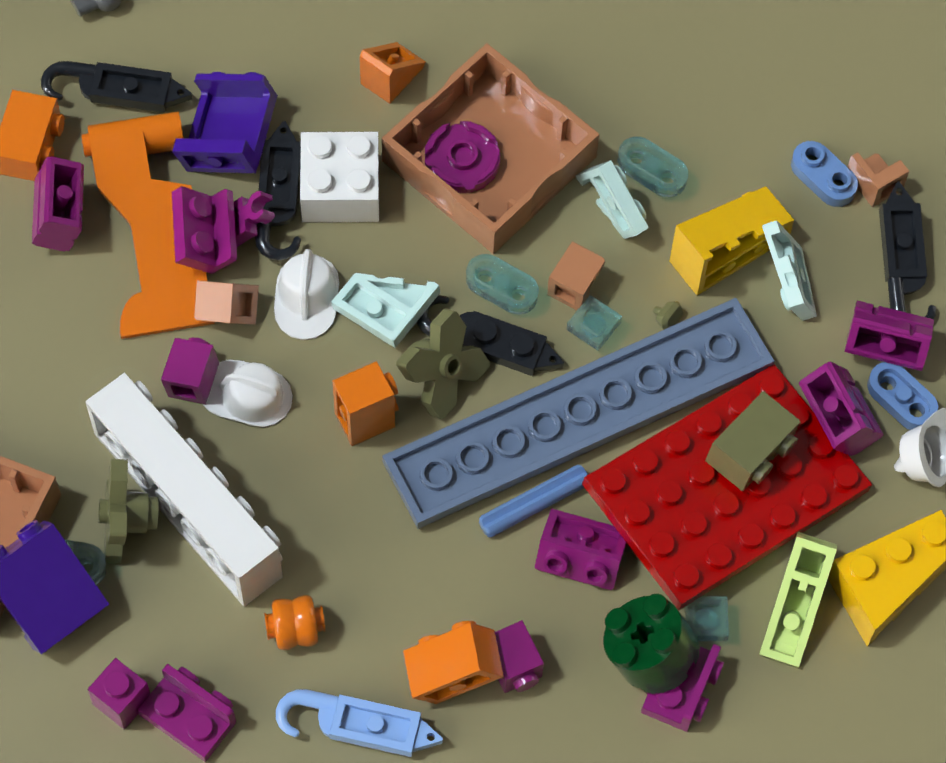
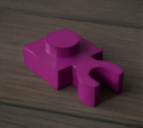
[234,191,275,247]

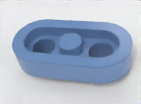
[791,141,858,207]
[867,362,938,430]

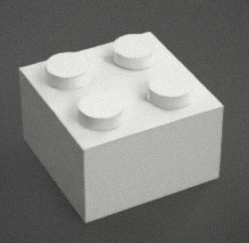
[300,132,379,222]

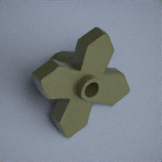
[396,309,490,419]
[98,459,159,564]

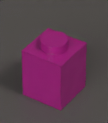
[161,337,219,405]
[495,620,544,693]
[87,658,151,730]

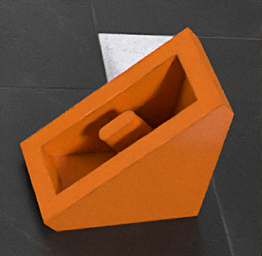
[360,42,426,104]

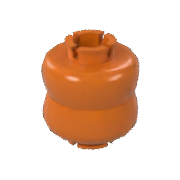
[264,595,326,650]

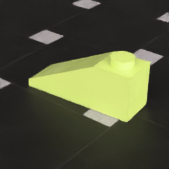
[759,532,837,667]

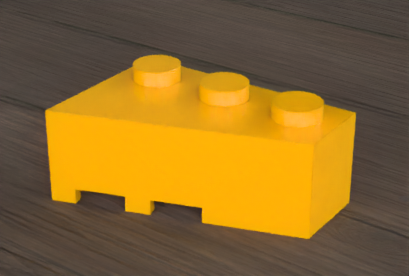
[669,186,794,296]
[828,510,946,647]

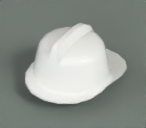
[274,249,339,340]
[203,360,293,427]
[894,408,946,487]

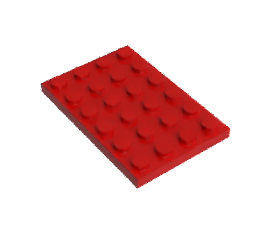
[582,364,872,611]

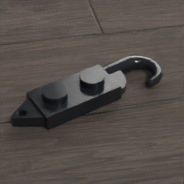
[41,61,192,113]
[255,121,301,261]
[879,181,936,319]
[417,295,564,376]

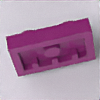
[172,186,237,274]
[535,508,626,590]
[641,644,724,732]
[138,664,236,762]

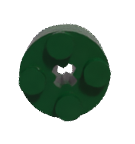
[603,593,700,694]

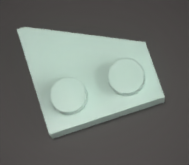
[576,160,649,239]
[762,220,817,321]
[331,273,441,348]

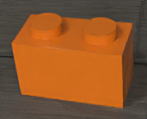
[0,90,65,181]
[332,361,399,446]
[403,621,504,704]

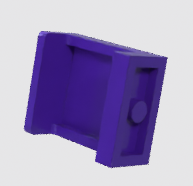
[172,72,278,174]
[0,520,109,655]

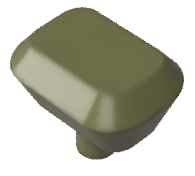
[653,301,683,330]

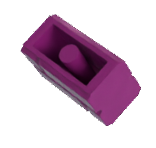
[32,156,84,252]
[844,300,934,371]
[798,361,884,456]

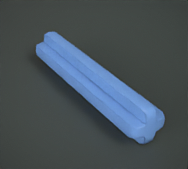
[479,465,588,537]

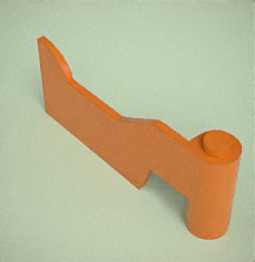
[81,111,215,339]

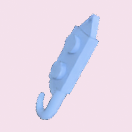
[276,689,443,757]

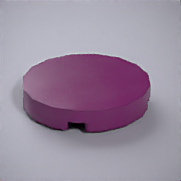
[425,121,500,193]

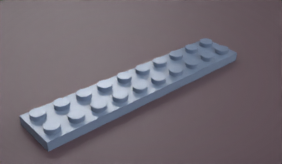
[382,298,775,529]

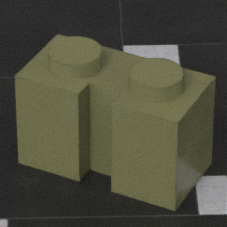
[705,391,801,491]

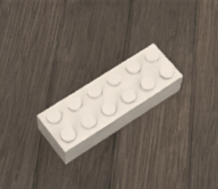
[85,372,283,607]

